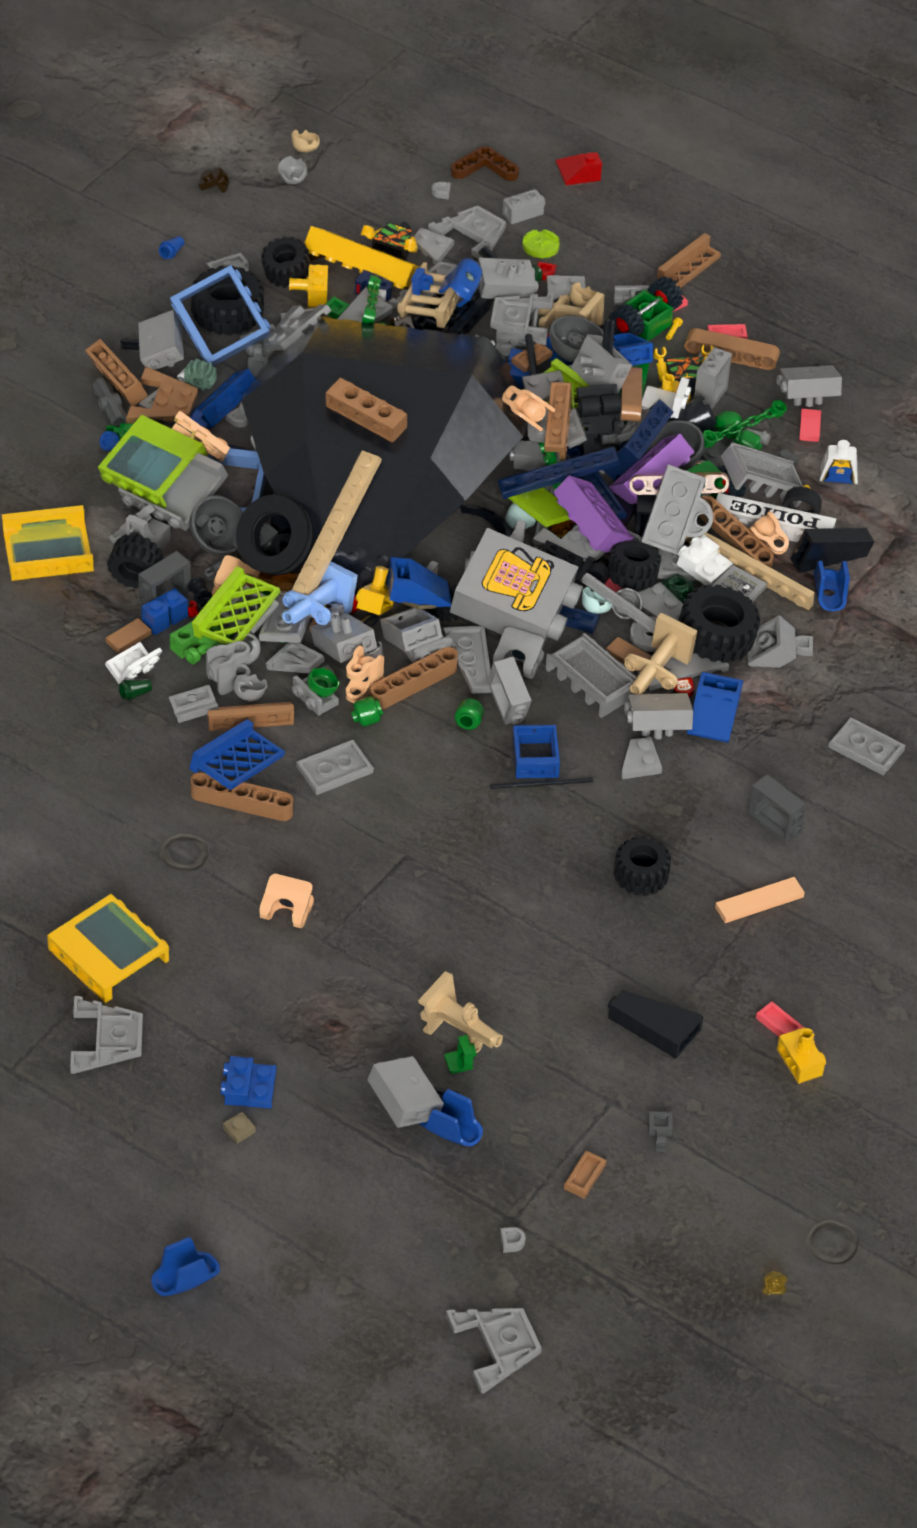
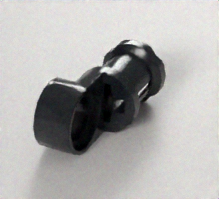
[187,577,213,612]

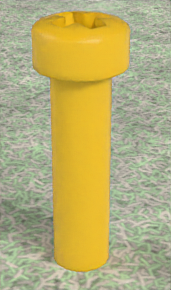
[666,317,683,340]

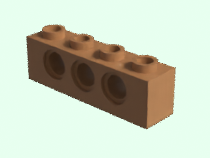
[85,339,148,406]
[326,378,407,443]

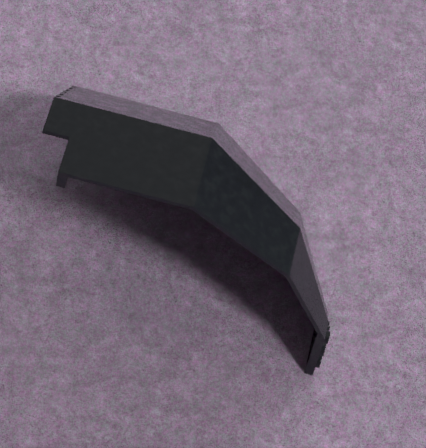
[241,317,528,595]

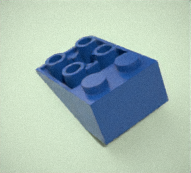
[386,557,451,607]
[687,672,743,743]

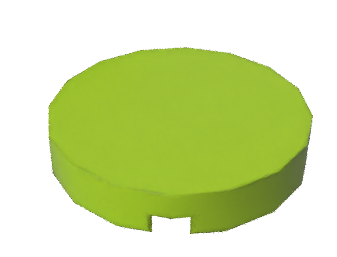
[522,229,560,258]

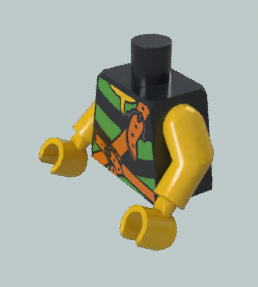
[361,222,418,261]
[653,345,713,398]

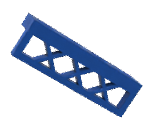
[190,368,255,429]

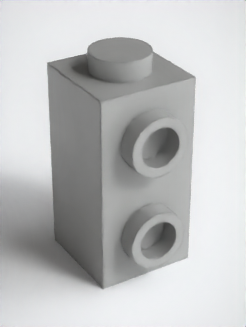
[502,189,546,224]

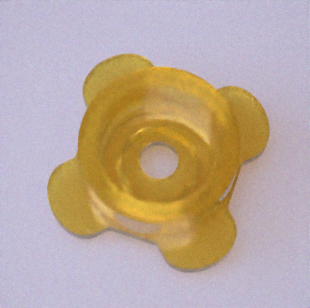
[762,1272,788,1295]

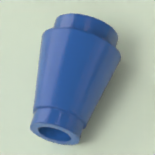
[159,236,184,259]

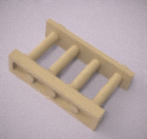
[397,262,467,328]

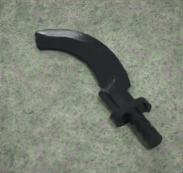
[460,505,525,544]

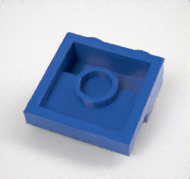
[221,1056,277,1108]

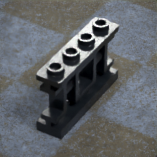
[412,292,490,334]

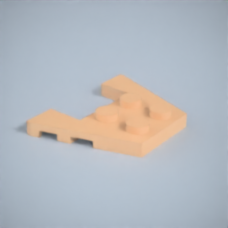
[172,410,230,462]

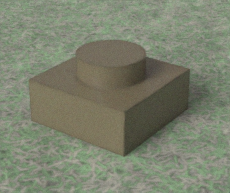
[223,1112,256,1144]

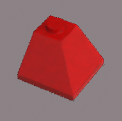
[556,152,602,185]

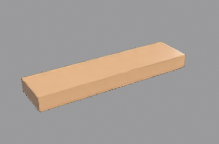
[715,877,805,923]

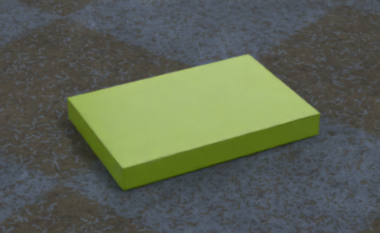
[508,487,571,527]

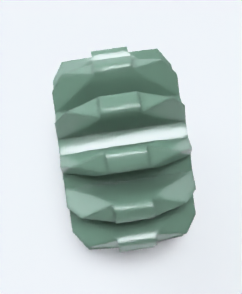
[183,358,217,391]

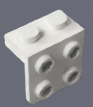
[642,377,691,419]
[105,642,162,684]

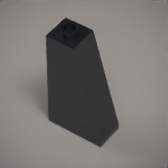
[790,528,875,573]
[608,990,704,1059]

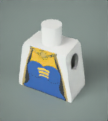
[820,440,858,484]

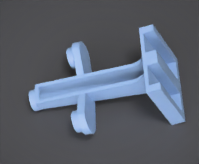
[282,562,358,625]

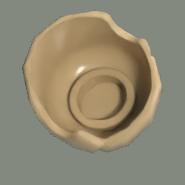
[291,130,320,153]
[570,282,596,308]

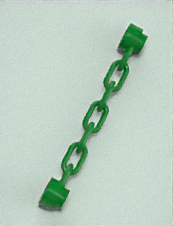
[362,275,381,324]
[703,400,787,448]

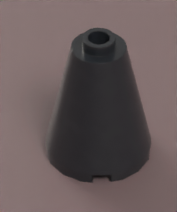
[667,395,717,434]

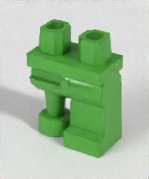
[170,622,234,665]

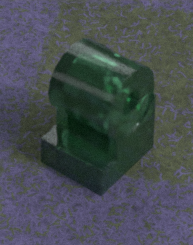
[662,573,694,604]

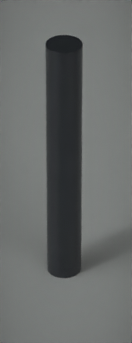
[525,334,538,375]

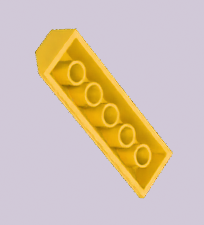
[305,226,420,289]

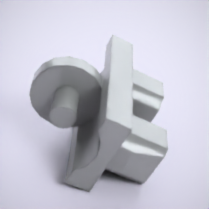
[614,285,649,306]

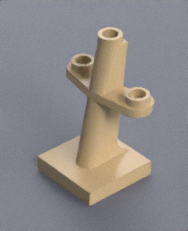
[538,292,604,328]
[624,613,697,694]
[418,971,503,1053]

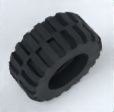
[191,266,264,335]
[678,584,761,663]

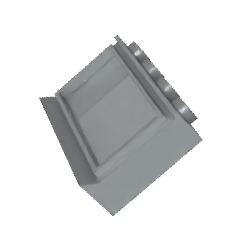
[721,442,803,508]
[545,633,638,718]

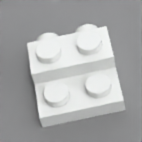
[676,535,733,585]

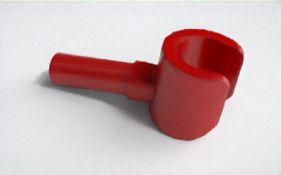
[188,601,200,617]

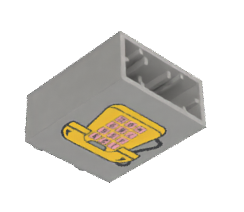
[450,528,583,649]

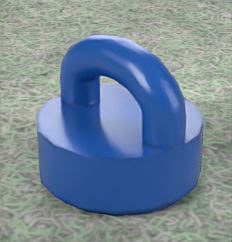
[100,431,119,452]

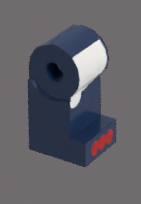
[354,270,392,301]

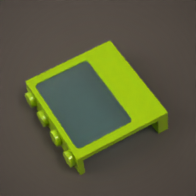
[98,415,208,509]

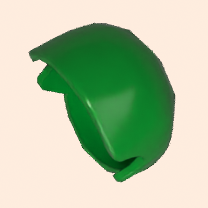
[714,410,744,439]
[307,668,340,698]

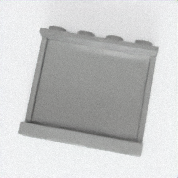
[118,448,228,531]

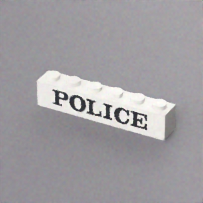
[716,493,836,542]

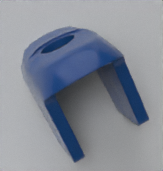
[438,258,482,308]
[813,561,850,611]
[419,1089,483,1147]
[151,1237,220,1296]

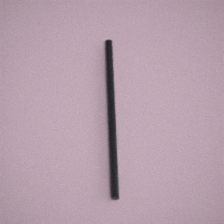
[490,778,593,789]

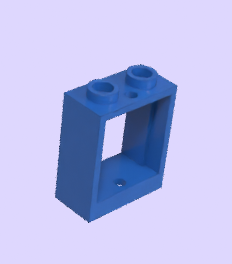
[613,332,653,366]
[512,725,560,778]

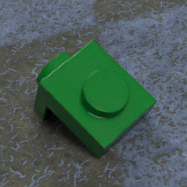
[444,1035,476,1074]

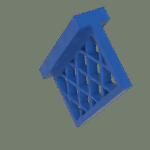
[189,719,285,790]

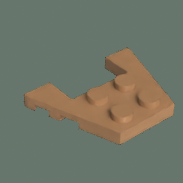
[126,367,198,424]

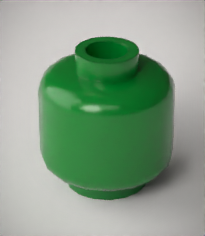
[733,429,763,451]
[351,696,384,727]
[454,698,484,730]

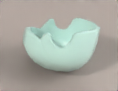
[505,503,537,530]
[582,586,612,614]

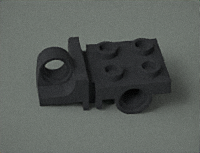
[576,384,622,455]
[541,540,609,585]

